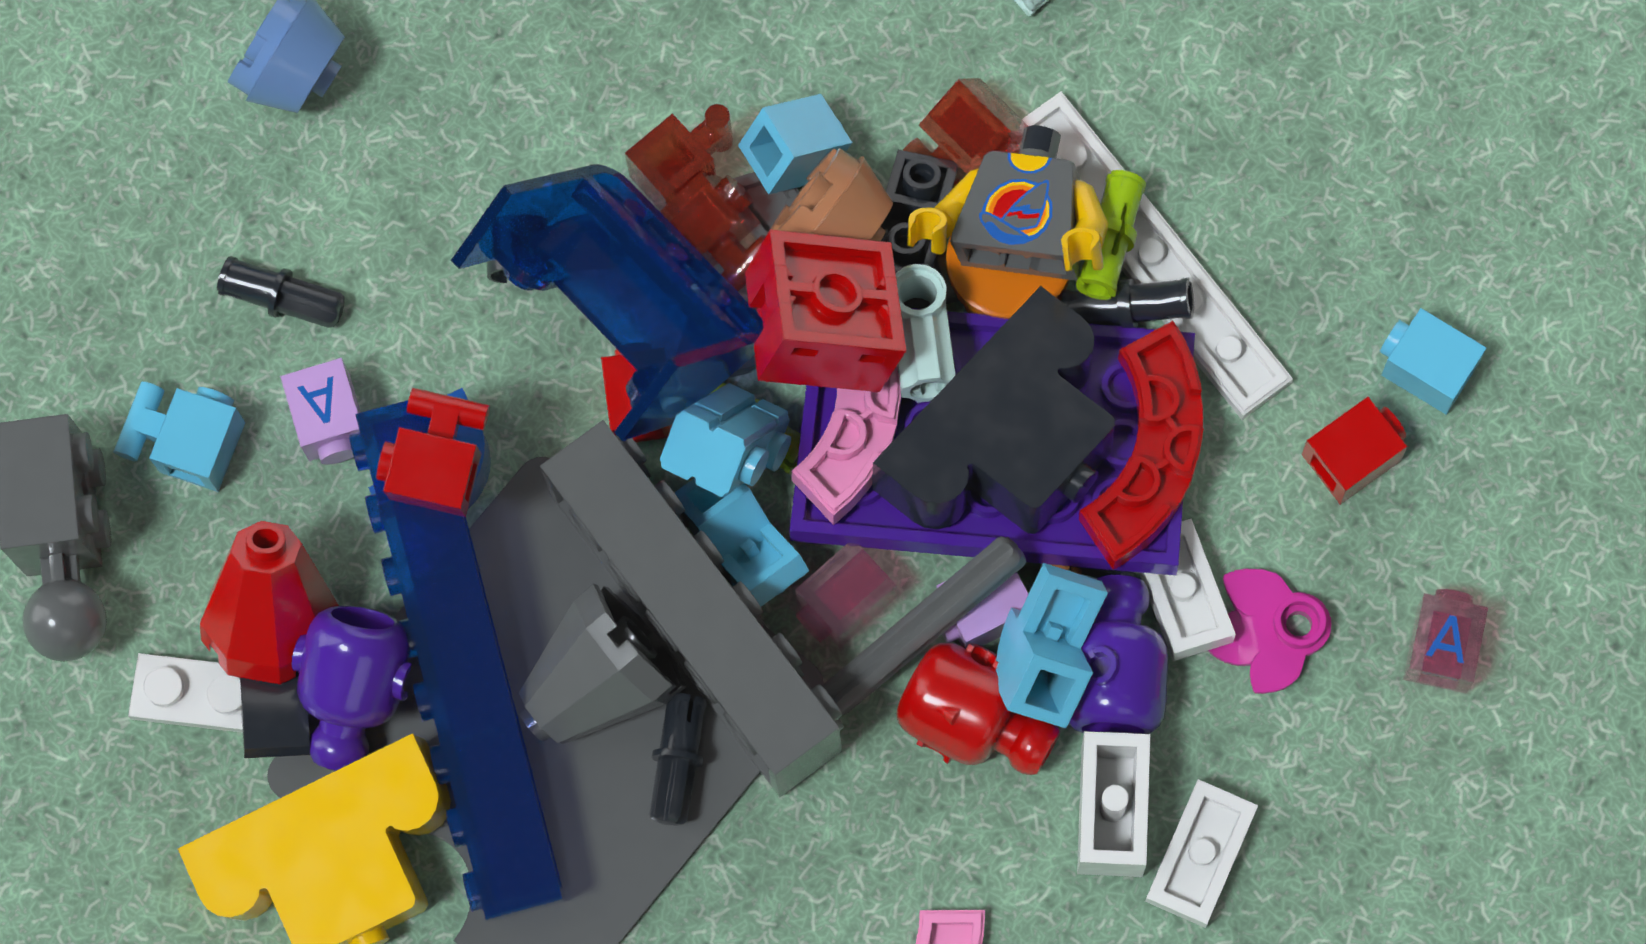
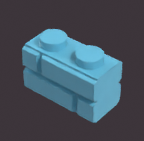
[660,383,791,497]

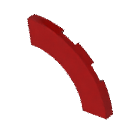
[1078,321,1204,571]

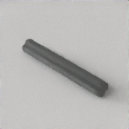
[822,537,1026,715]

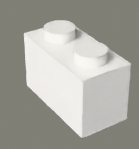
[1077,731,1150,877]

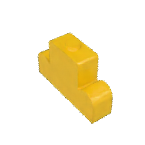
[178,733,451,944]

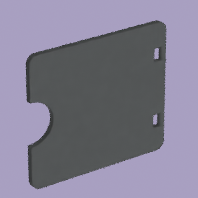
[267,457,824,944]

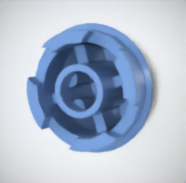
[228,0,345,113]

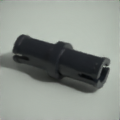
[1061,277,1194,328]

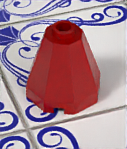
[200,521,339,684]

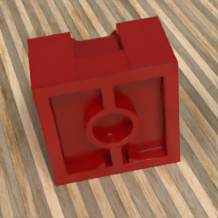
[745,229,906,392]

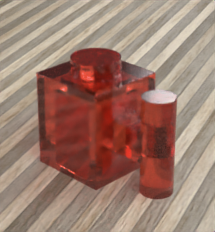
[903,78,1028,186]
[624,104,733,221]
[647,172,766,304]

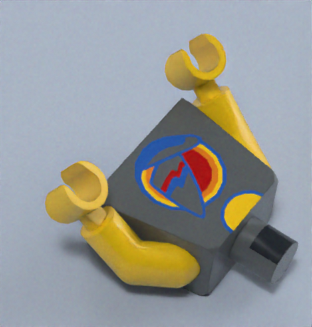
[908,125,1108,281]

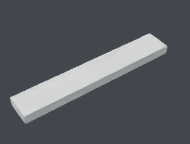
[1011,91,1293,420]

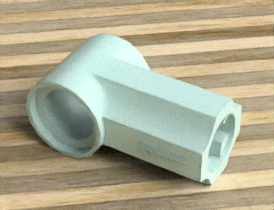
[896,264,955,403]

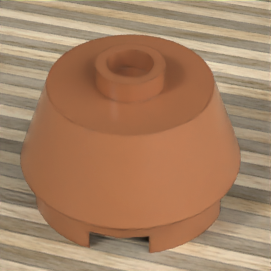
[771,148,893,241]

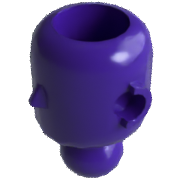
[1069,575,1168,734]
[292,606,412,771]

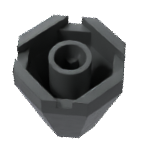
[519,584,686,744]

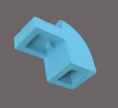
[674,478,809,607]
[996,563,1108,728]

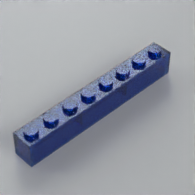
[349,400,566,922]

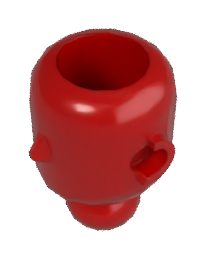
[896,643,1061,775]

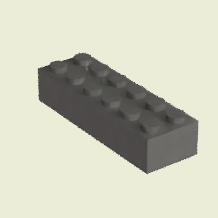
[540,420,844,797]

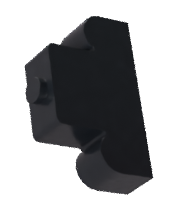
[872,286,1115,534]

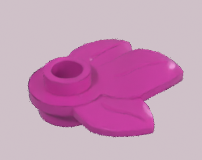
[1208,568,1331,694]

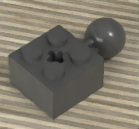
[0,414,112,662]

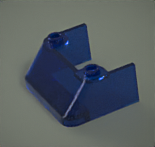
[451,164,764,441]

